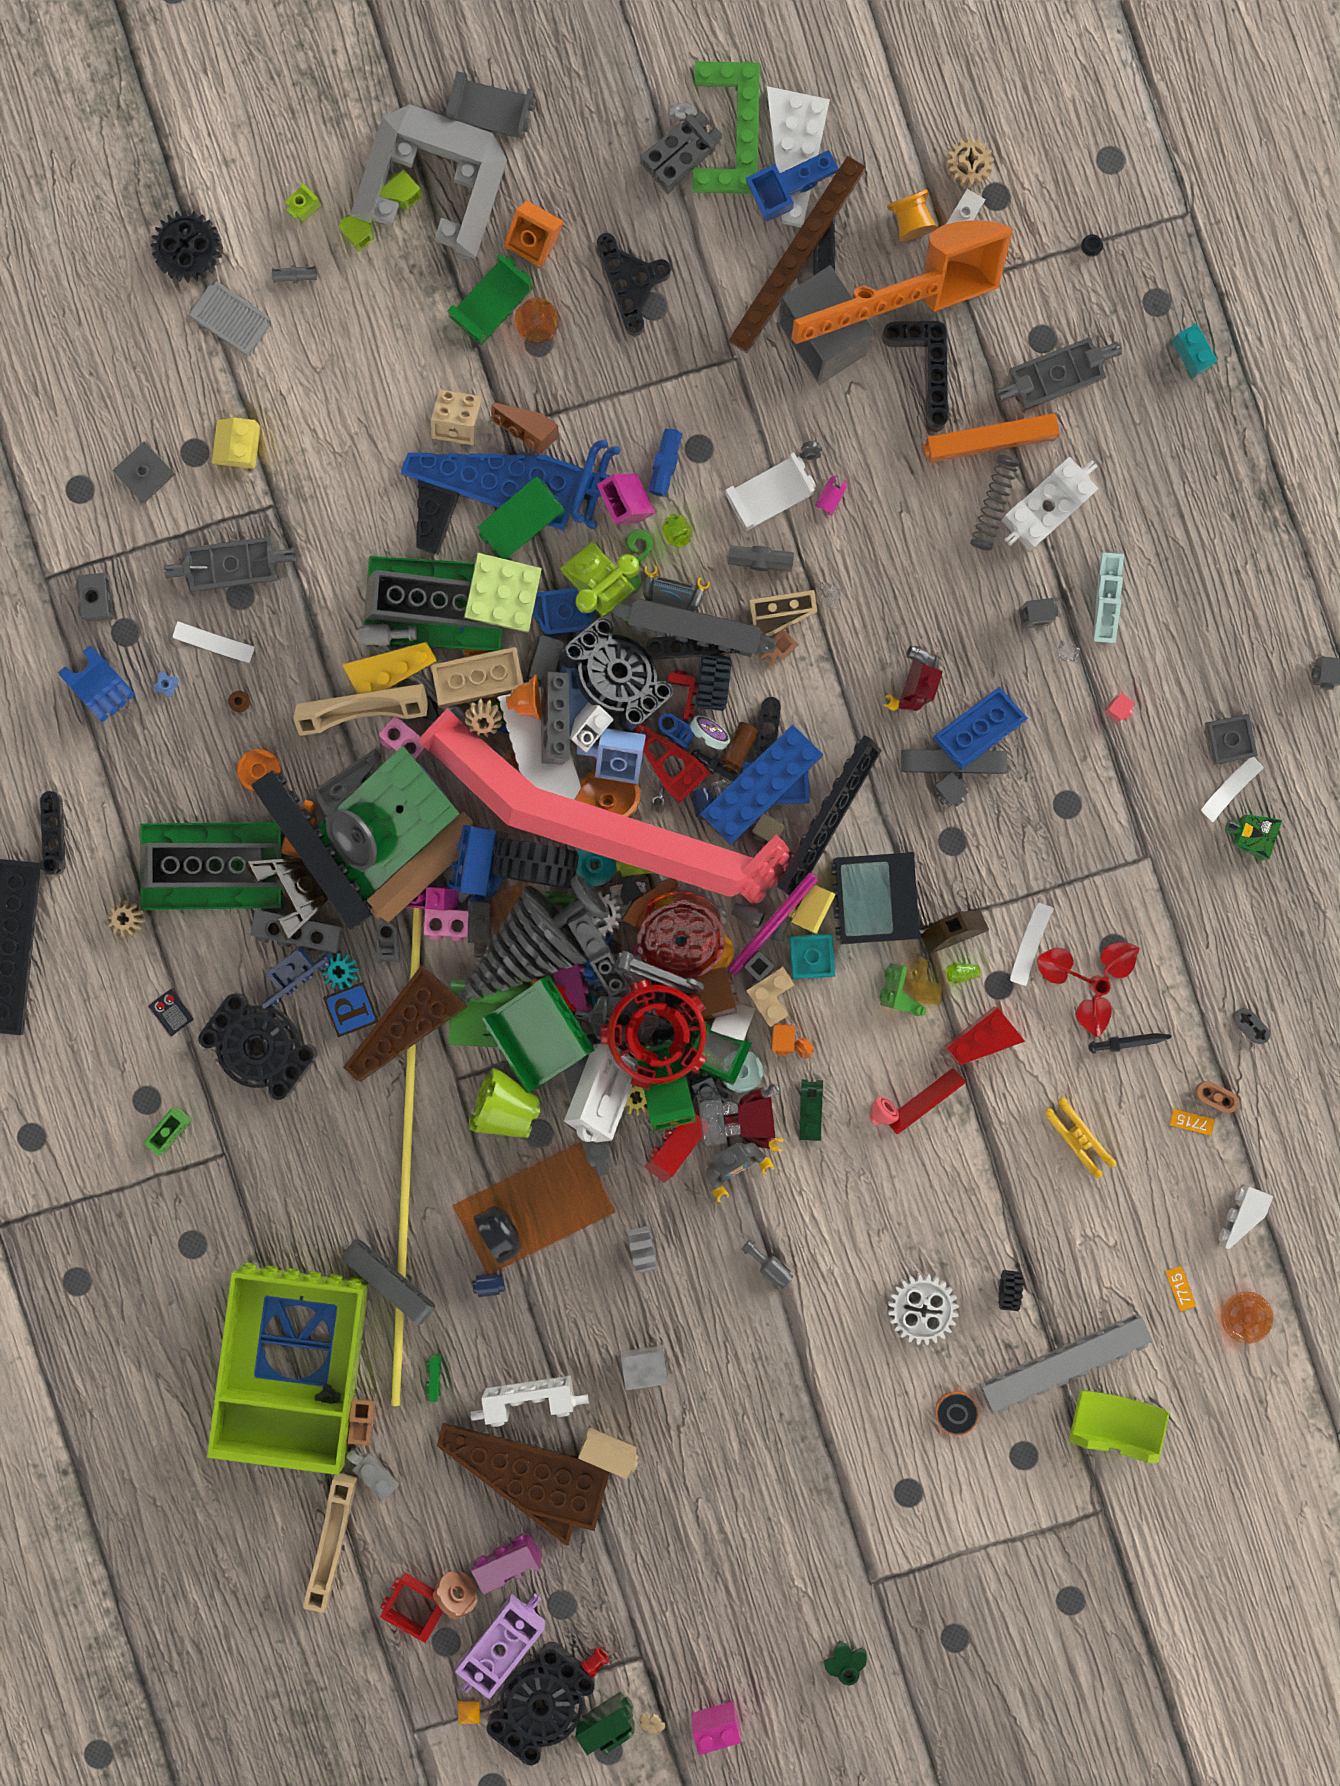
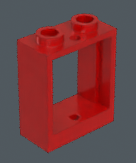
[380,1572,443,1643]

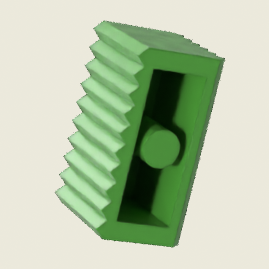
[143,1106,192,1155]

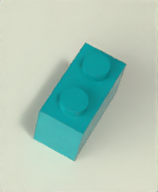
[1172,323,1218,378]

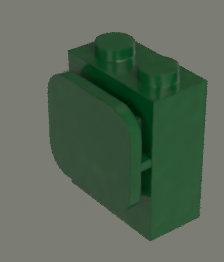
[575,1691,635,1756]

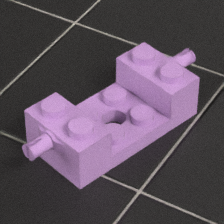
[455,1594,545,1699]

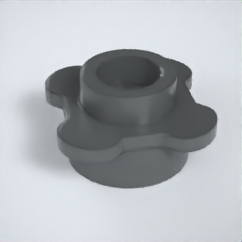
[800,441,822,460]

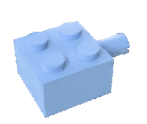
[576,728,646,784]

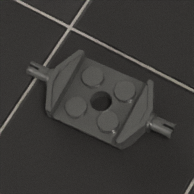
[575,995,672,1043]

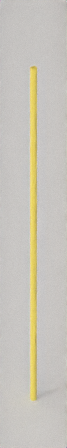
[391,908,422,1406]

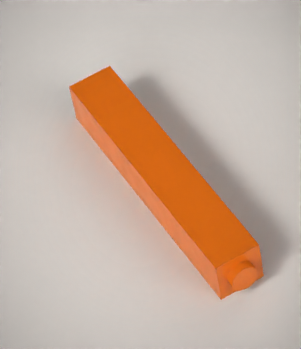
[923,413,1060,463]

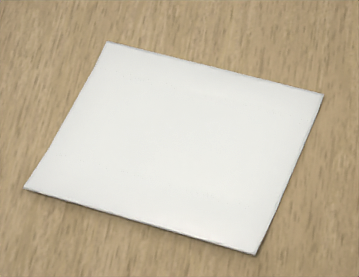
[711,1004,756,1041]

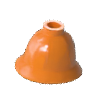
[506,674,542,721]

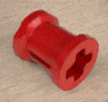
[581,1647,610,1677]

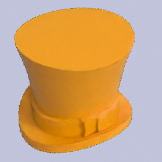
[887,189,938,242]

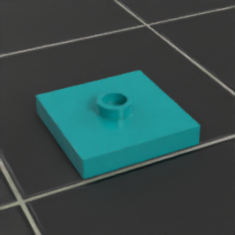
[789,933,835,979]

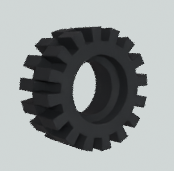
[998,1270,1023,1311]

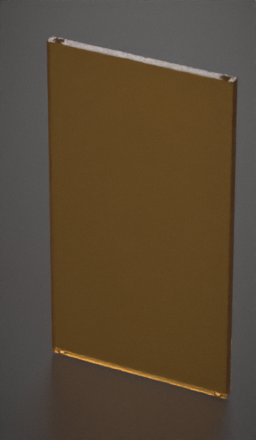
[453,1142,615,1274]

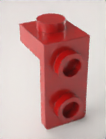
[668,670,698,721]

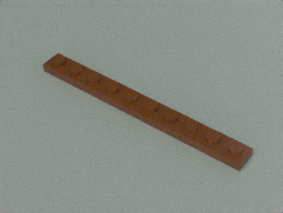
[728,155,866,353]

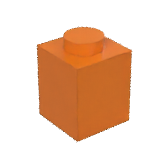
[771,1024,795,1056]

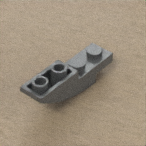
[567,911,630,997]

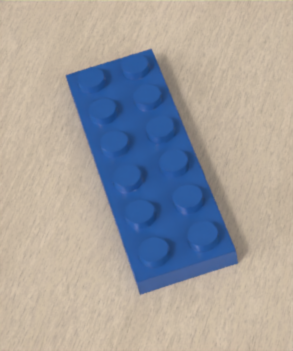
[700,724,824,846]

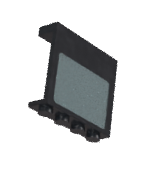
[831,852,920,944]

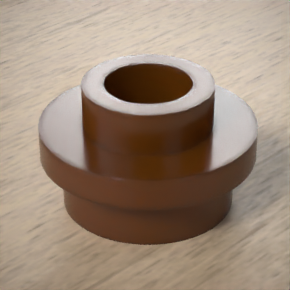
[228,691,250,712]

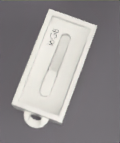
[564,1043,638,1142]

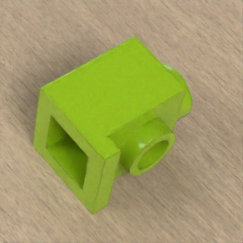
[285,183,321,223]

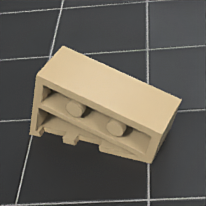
[748,590,817,637]

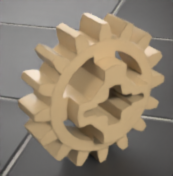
[946,137,994,187]

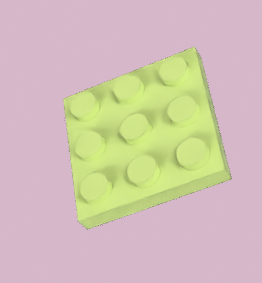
[464,553,542,633]

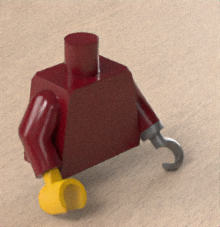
[725,1084,784,1152]

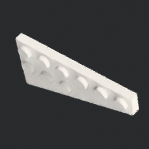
[766,86,830,227]

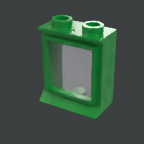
[688,1022,752,1085]

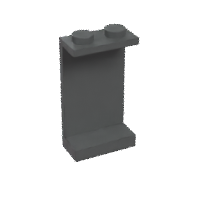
[446,71,536,139]

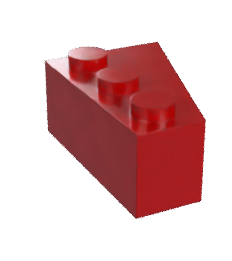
[943,1006,1025,1065]
[644,1114,711,1182]

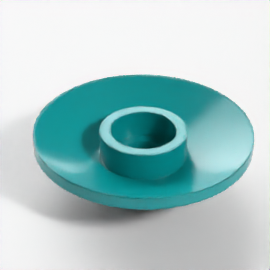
[576,849,616,886]

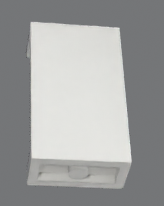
[725,452,816,532]

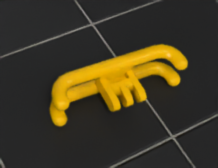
[1044,1097,1116,1178]

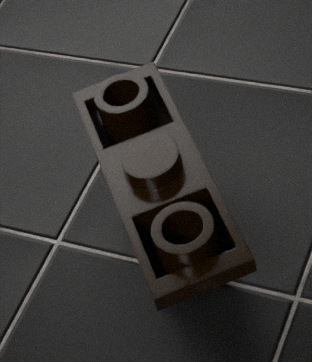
[920,910,989,955]

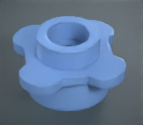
[154,672,179,697]

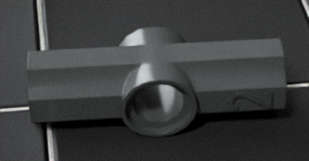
[727,545,794,572]

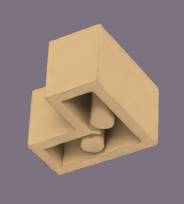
[746,966,794,1027]

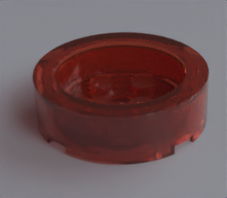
[636,891,725,980]

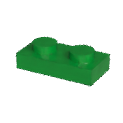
[425,1353,442,1402]

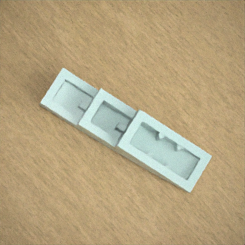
[1093,552,1124,643]

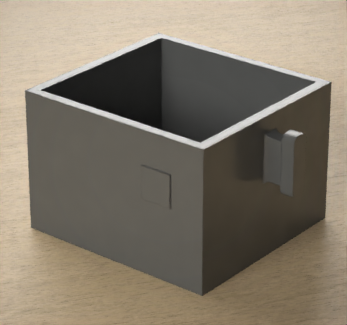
[777,265,874,385]

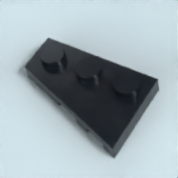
[416,480,459,555]

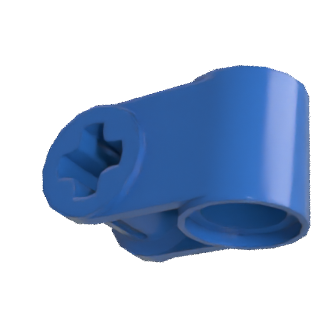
[658,713,695,750]

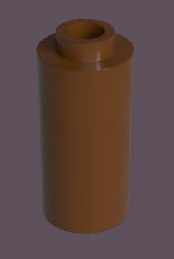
[721,722,759,772]

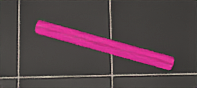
[727,873,818,976]

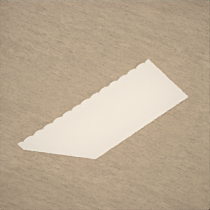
[498,687,581,843]

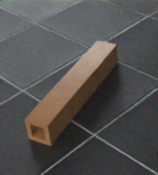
[367,811,477,923]

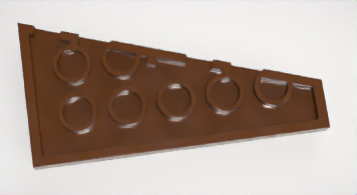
[343,965,468,1082]

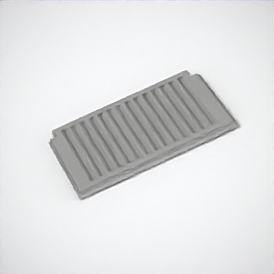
[188,281,271,357]

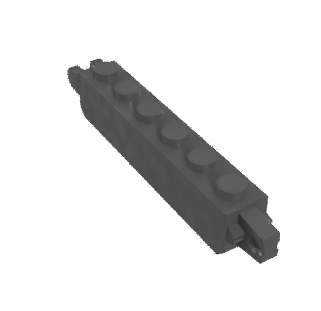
[613,599,777,657]
[564,1058,610,1177]

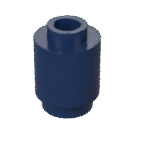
[691,787,714,820]
[472,1273,505,1297]

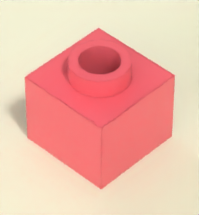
[1104,693,1136,722]

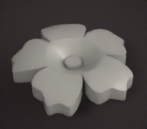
[668,103,695,122]

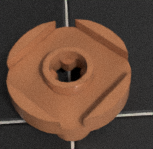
[433,1571,477,1619]

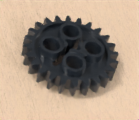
[151,210,223,283]

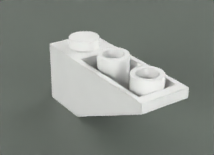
[1219,1184,1273,1249]

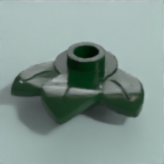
[824,1641,867,1686]

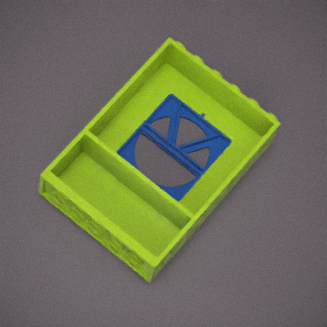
[207,1263,369,1475]

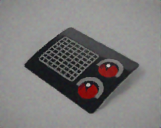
[149,989,194,1036]

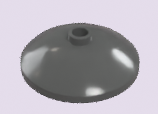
[326,809,377,870]

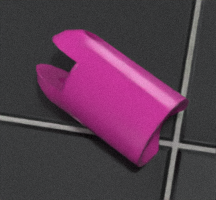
[815,475,847,516]

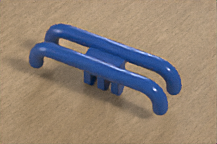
[571,440,621,529]

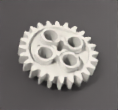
[887,1273,959,1345]

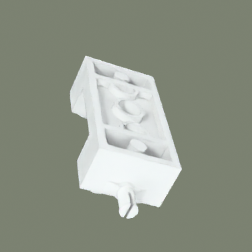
[1001,457,1099,551]
[471,1376,589,1427]

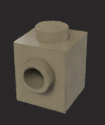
[751,813,786,844]

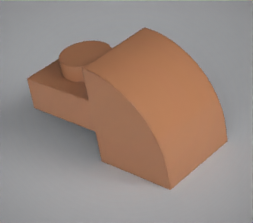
[348,1399,375,1446]

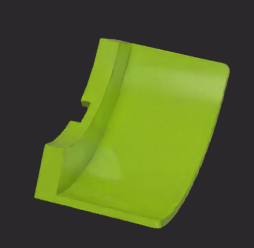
[1068,1390,1170,1463]

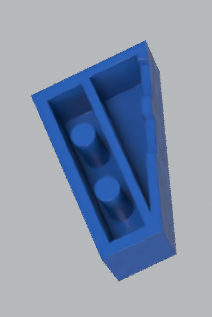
[446,825,497,896]

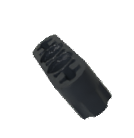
[40,791,66,875]

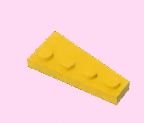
[342,642,437,694]

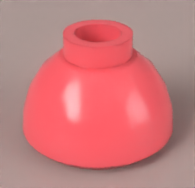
[870,1097,899,1126]

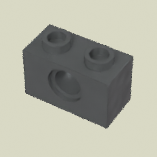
[76,573,114,622]
[1020,598,1058,629]

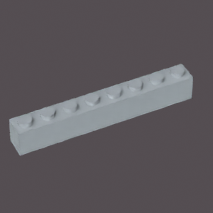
[979,1313,1153,1412]

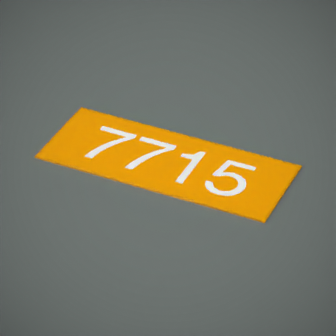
[1169,1109,1215,1136]
[1165,1265,1196,1312]

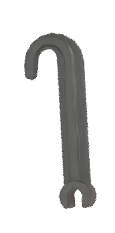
[614,951,704,995]

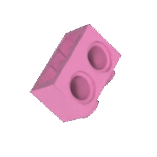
[379,717,427,762]
[424,909,471,941]

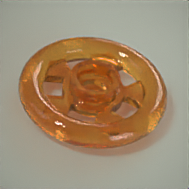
[1221,1292,1273,1344]

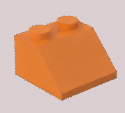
[504,200,564,268]

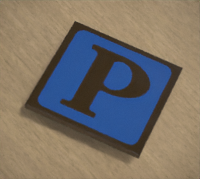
[323,982,378,1038]

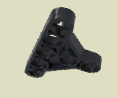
[597,233,671,336]

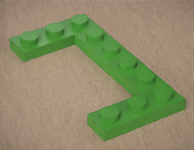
[692,61,760,194]

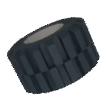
[696,654,732,711]

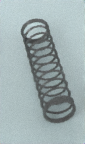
[970,455,1020,551]

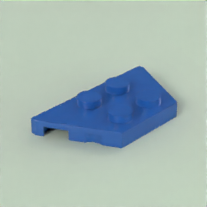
[532,587,596,636]

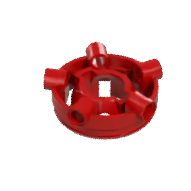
[601,979,707,1090]

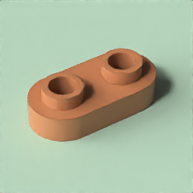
[1195,1081,1239,1113]

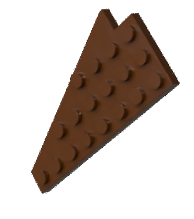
[437,1423,610,1546]

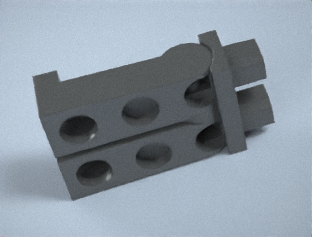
[640,111,722,194]

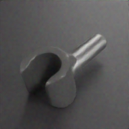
[651,783,665,813]

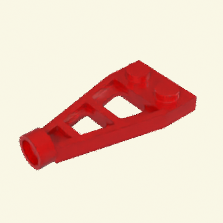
[632,723,710,803]

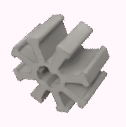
[628,1226,658,1274]

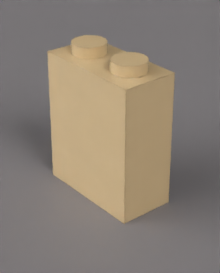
[578,1427,638,1479]

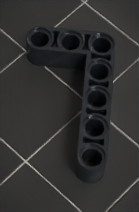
[882,321,948,432]

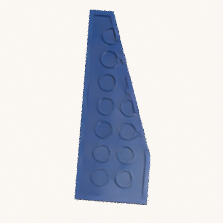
[401,453,584,531]

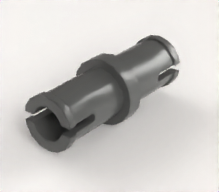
[272,265,317,283]

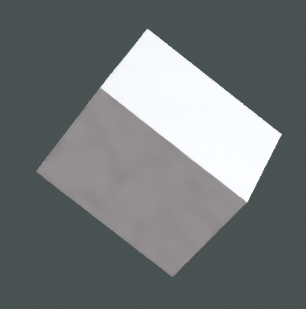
[621,1345,668,1390]

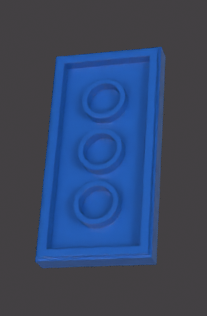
[933,687,1028,770]

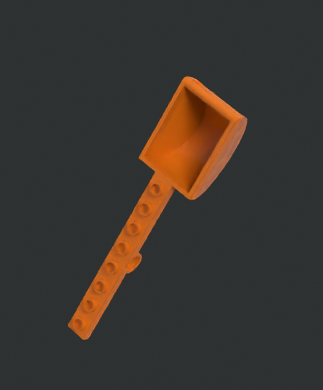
[791,220,1013,344]

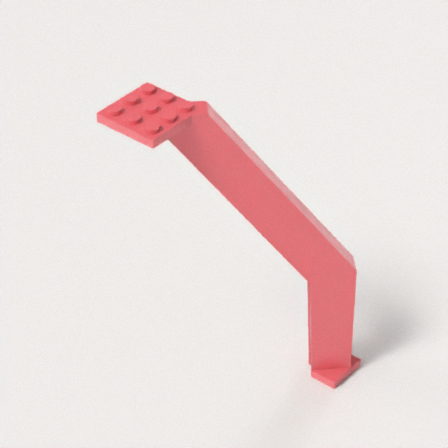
[417,709,793,906]

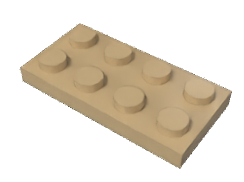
[431,647,524,708]

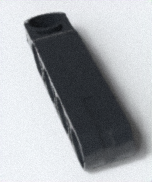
[645,636,739,660]

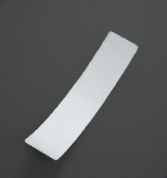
[172,622,255,663]
[1201,757,1264,822]
[1010,903,1054,986]

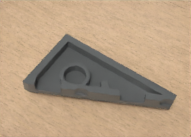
[313,748,381,817]

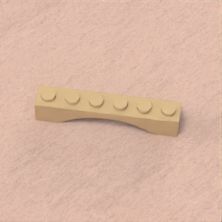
[293,684,428,736]
[303,1473,358,1613]

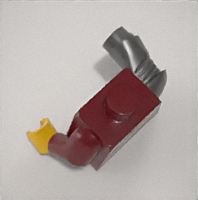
[883,645,943,711]

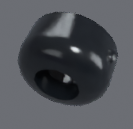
[473,1206,521,1264]

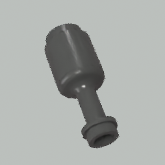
[742,1240,793,1289]

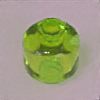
[661,514,693,548]

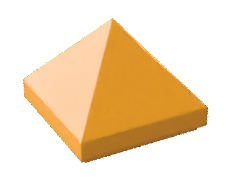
[458,1700,480,1724]

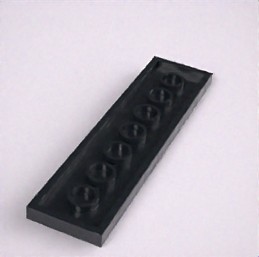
[776,735,882,896]
[0,859,41,1036]

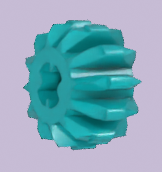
[321,953,359,990]

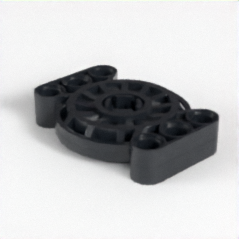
[560,617,673,732]
[198,993,318,1100]
[486,1641,595,1766]

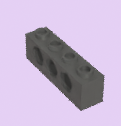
[541,672,570,765]
[250,910,344,955]

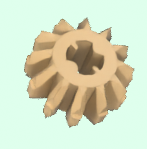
[465,699,502,737]
[106,900,145,937]

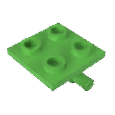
[879,963,926,1016]

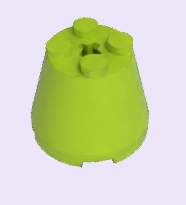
[468,1068,541,1138]

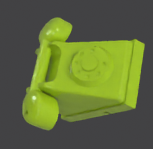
[560,541,639,617]

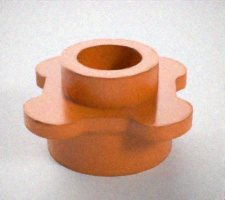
[794,1037,814,1059]

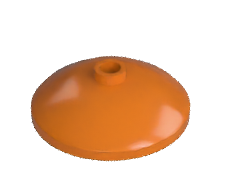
[575,770,640,817]

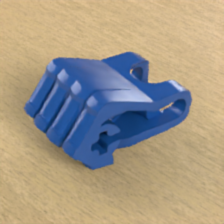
[58,646,135,722]

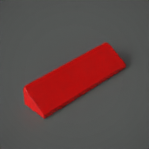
[888,1069,966,1135]

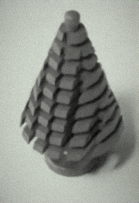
[456,874,609,1004]

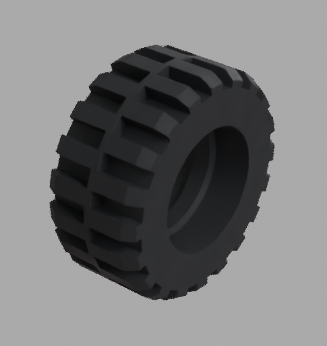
[492,838,579,889]

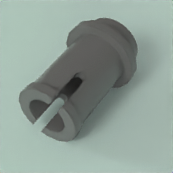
[771,916,789,942]

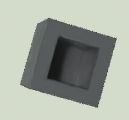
[743,951,775,982]

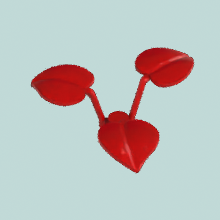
[1037,942,1140,1037]

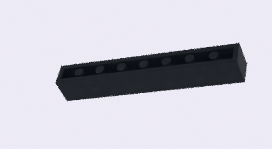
[251,770,373,929]

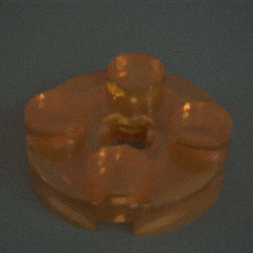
[515,298,559,343]

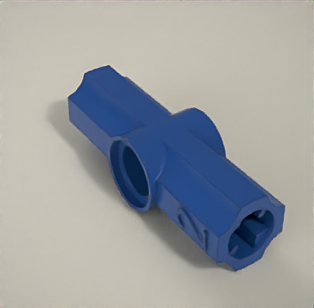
[648,428,683,497]

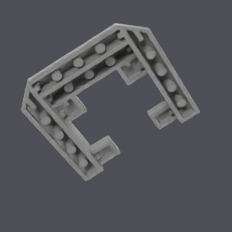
[350,104,507,259]

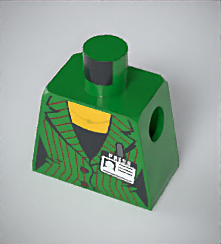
[1225,815,1282,860]

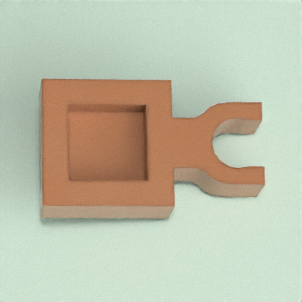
[760,629,799,668]

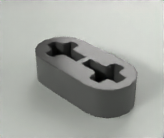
[1233,1008,1270,1044]

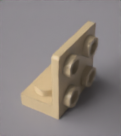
[431,390,482,445]

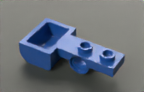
[746,150,838,221]

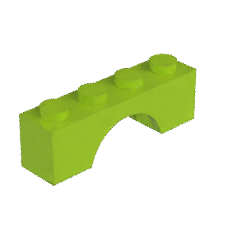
[338,169,423,253]

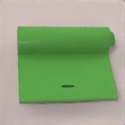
[448,979,530,1048]

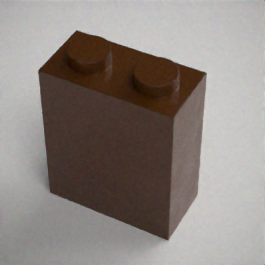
[679,966,740,1026]

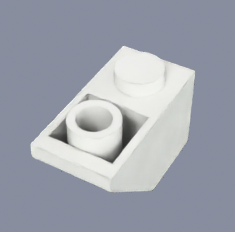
[570,702,613,753]

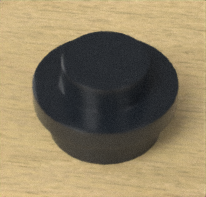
[1081,234,1103,257]

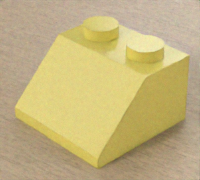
[212,418,260,469]
[789,885,835,934]

